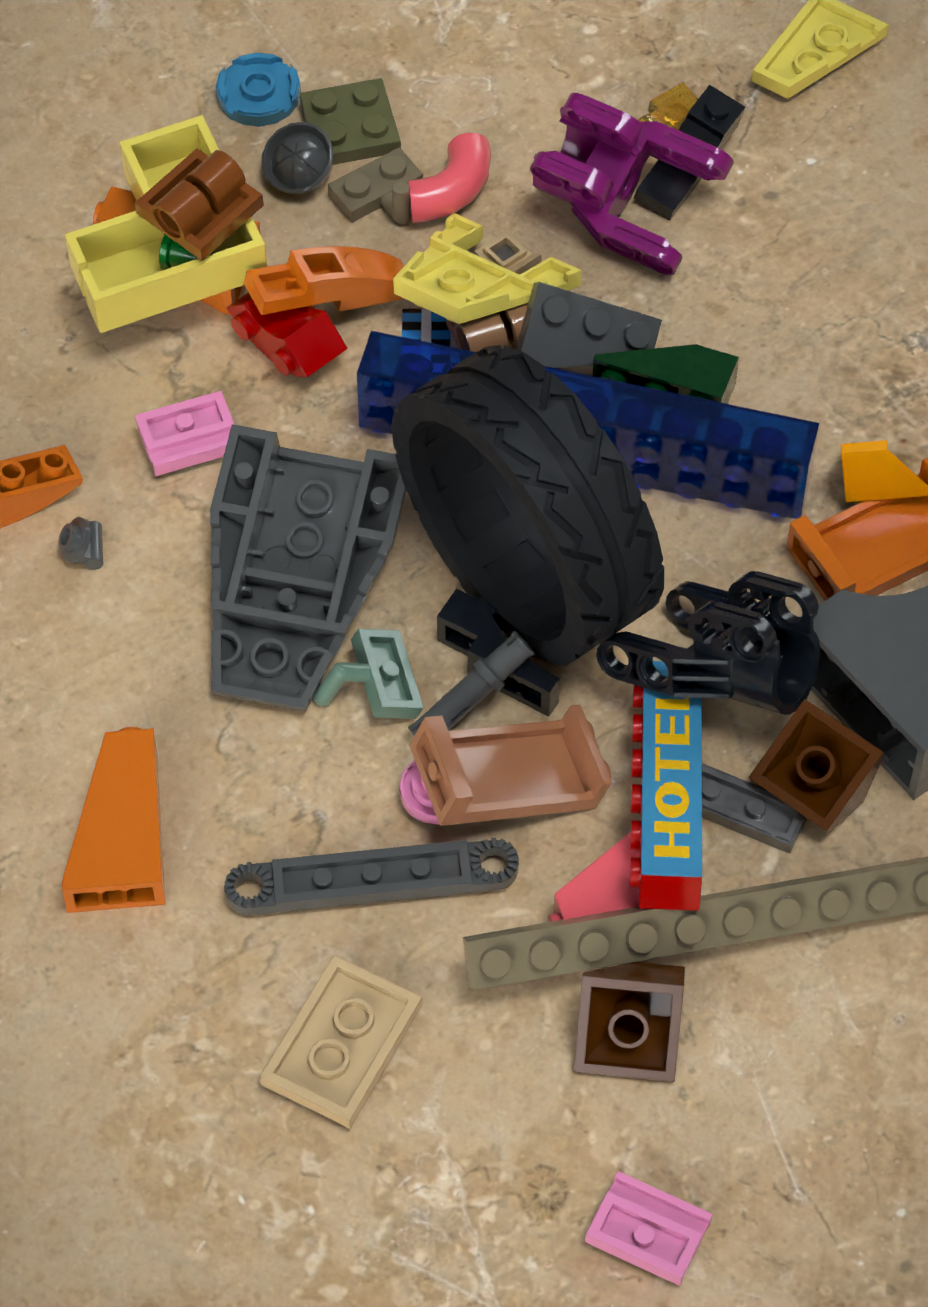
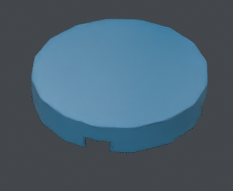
[216,53,301,127]

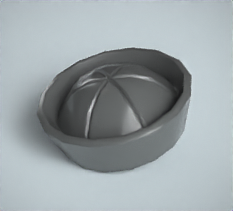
[262,122,333,194]

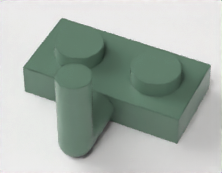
[313,628,424,719]

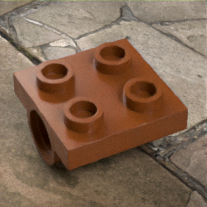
[135,148,264,261]

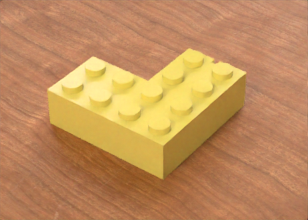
[65,115,267,333]

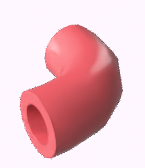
[408,133,491,224]

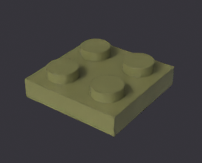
[299,78,401,165]

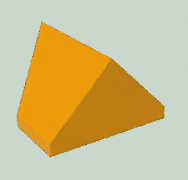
[841,440,928,503]

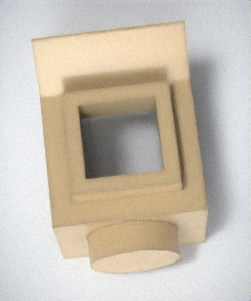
[474,230,542,274]

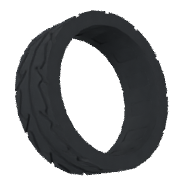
[391,345,664,666]

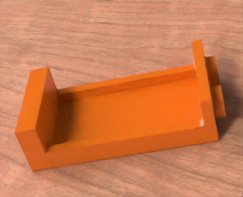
[786,458,928,600]

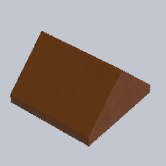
[748,699,885,833]

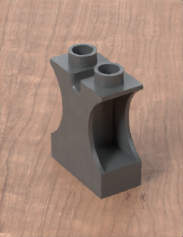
[801,585,928,800]

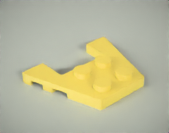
[393,213,581,324]

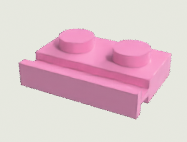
[135,391,235,476]
[585,1171,713,1286]

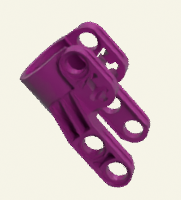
[530,93,734,276]

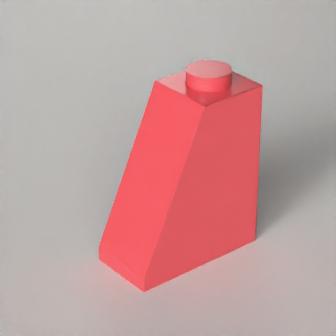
[548,832,640,922]

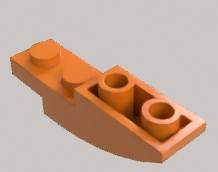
[244,246,404,315]
[0,445,83,529]

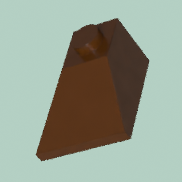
[574,962,685,1082]

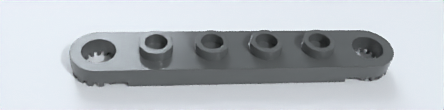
[224,838,519,915]

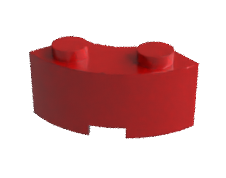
[226,292,348,378]

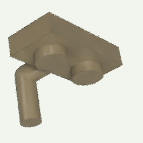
[328,147,423,224]

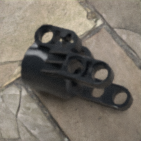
[596,571,820,715]

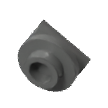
[58,517,103,570]

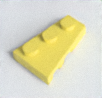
[752,0,889,99]

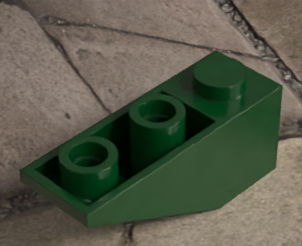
[592,344,739,424]

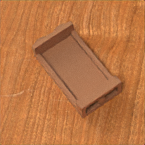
[409,705,612,826]

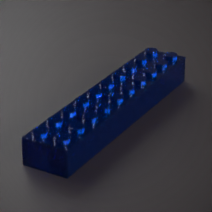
[357,331,819,519]

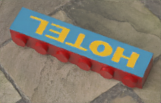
[630,661,702,911]

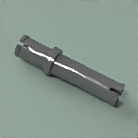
[408,631,535,736]

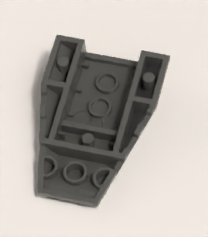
[210,424,406,712]

